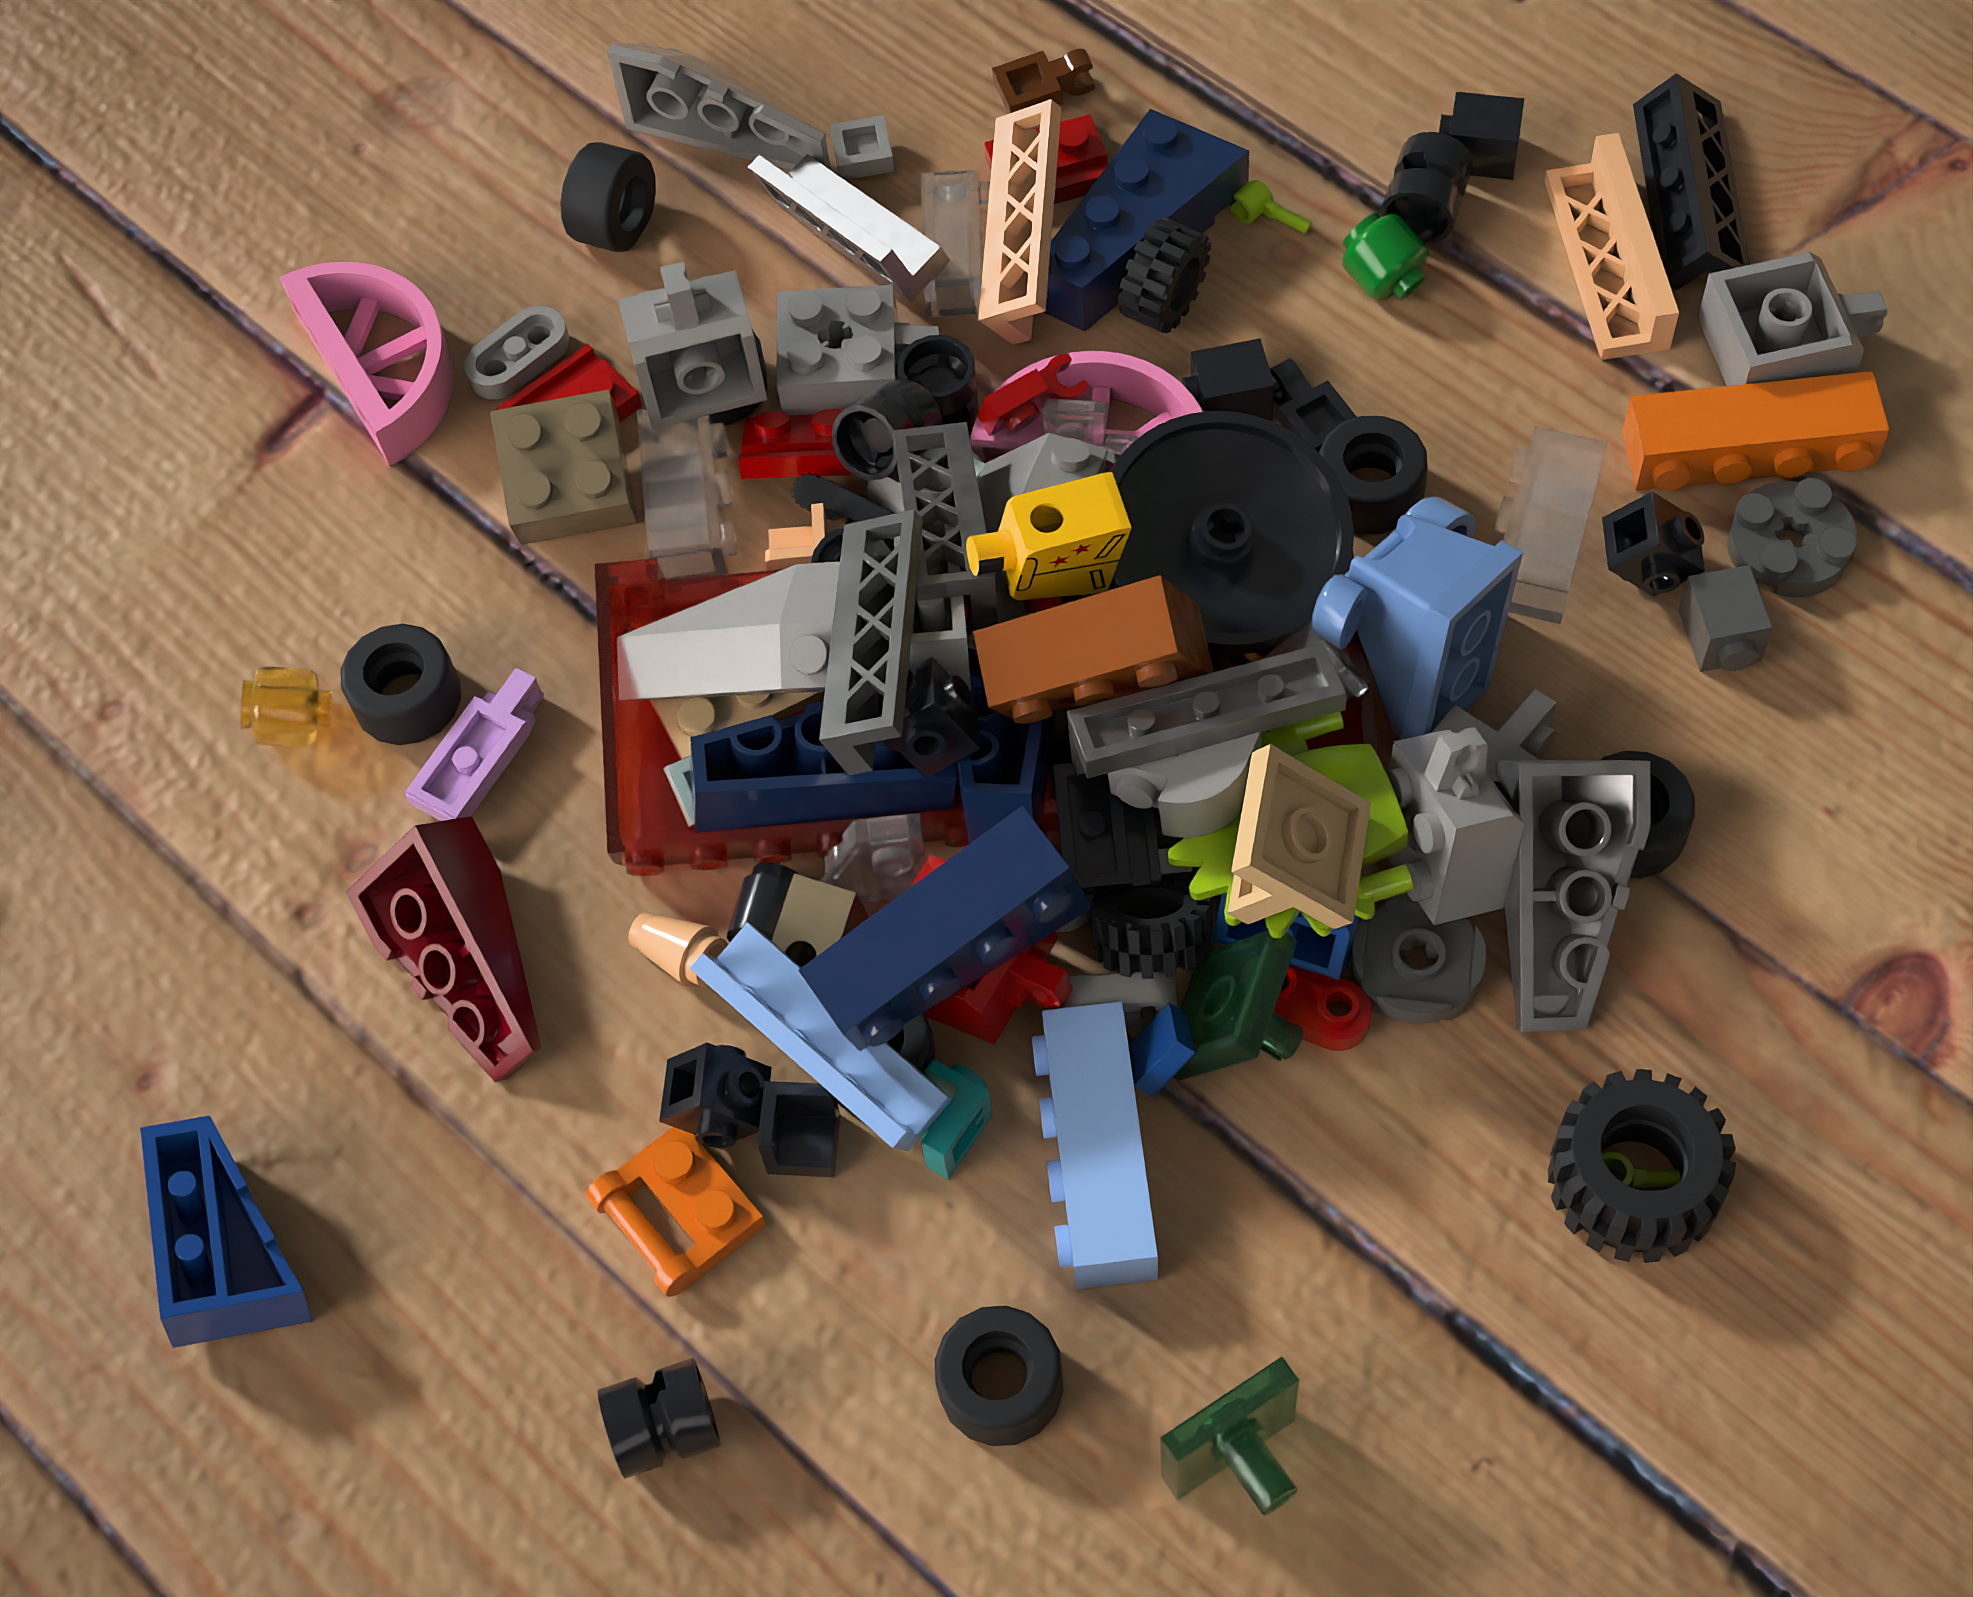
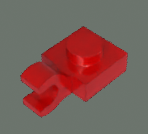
[977,353,1089,436]

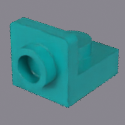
[920,1059,993,1180]

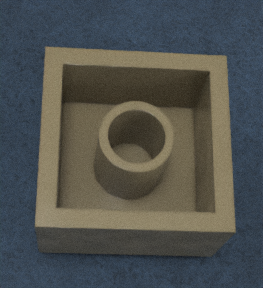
[490,390,638,545]

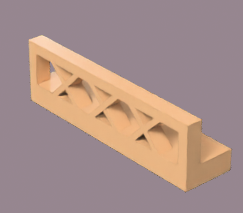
[978,99,1061,345]
[1544,133,1679,360]

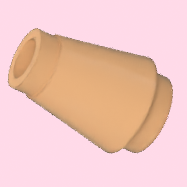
[628,912,728,987]

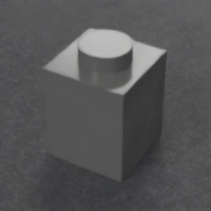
[1678,565,1773,672]

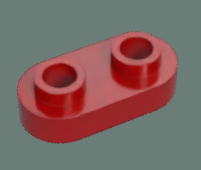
[1243,957,1372,1051]

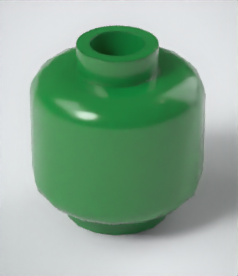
[1342,212,1429,300]

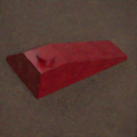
[346,816,542,1082]

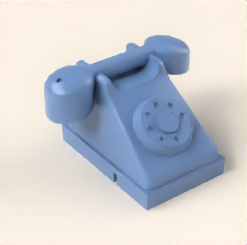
[1312,497,1523,740]

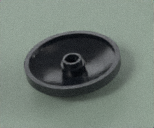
[1110,411,1354,655]

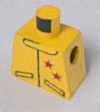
[966,472,1132,600]

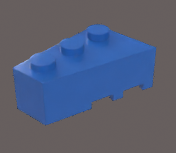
[140,1116,312,1348]

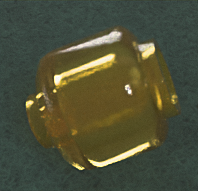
[241,666,332,747]

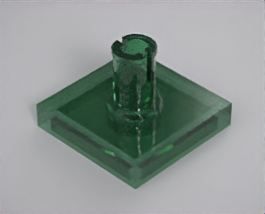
[1173,930,1303,1081]
[1160,1356,1299,1516]

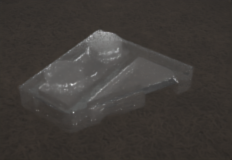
[810,813,927,904]

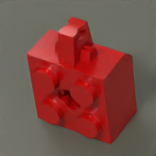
[910,855,1073,1045]

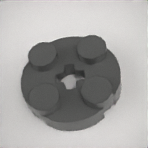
[1727,478,1857,597]
[1351,893,1486,1024]

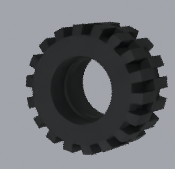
[1548,1069,1736,1263]

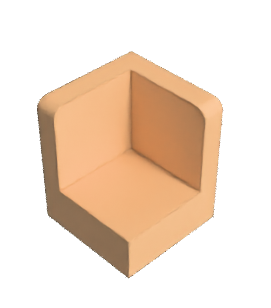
[765,503,830,575]

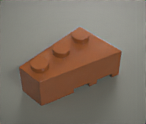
[973,575,1214,723]

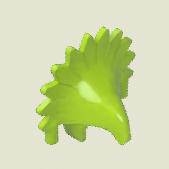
[1168,711,1413,938]

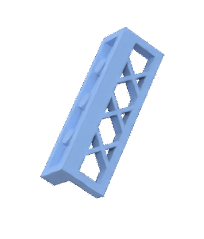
[690,922,953,1152]

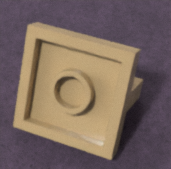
[1227,744,1371,929]

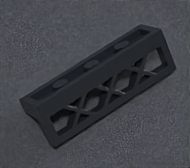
[1633,73,1750,291]

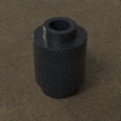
[727,863,799,942]

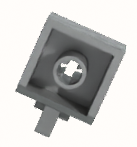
[1697,252,1888,386]
[617,262,768,429]
[777,284,941,415]
[1386,727,1525,925]

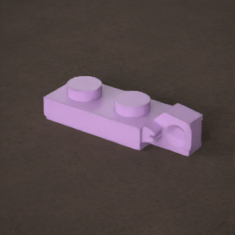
[405,668,544,821]

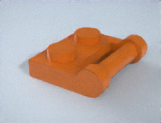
[585,1127,766,1297]

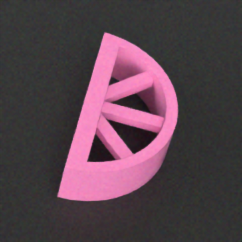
[279,262,454,466]
[970,351,1202,473]

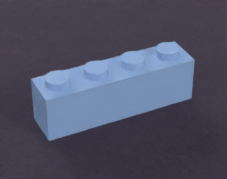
[1031,1001,1158,1290]

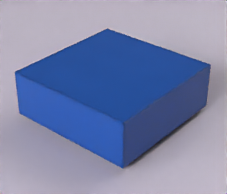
[1128,1002,1195,1097]

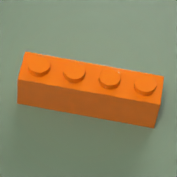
[1622,371,1890,491]

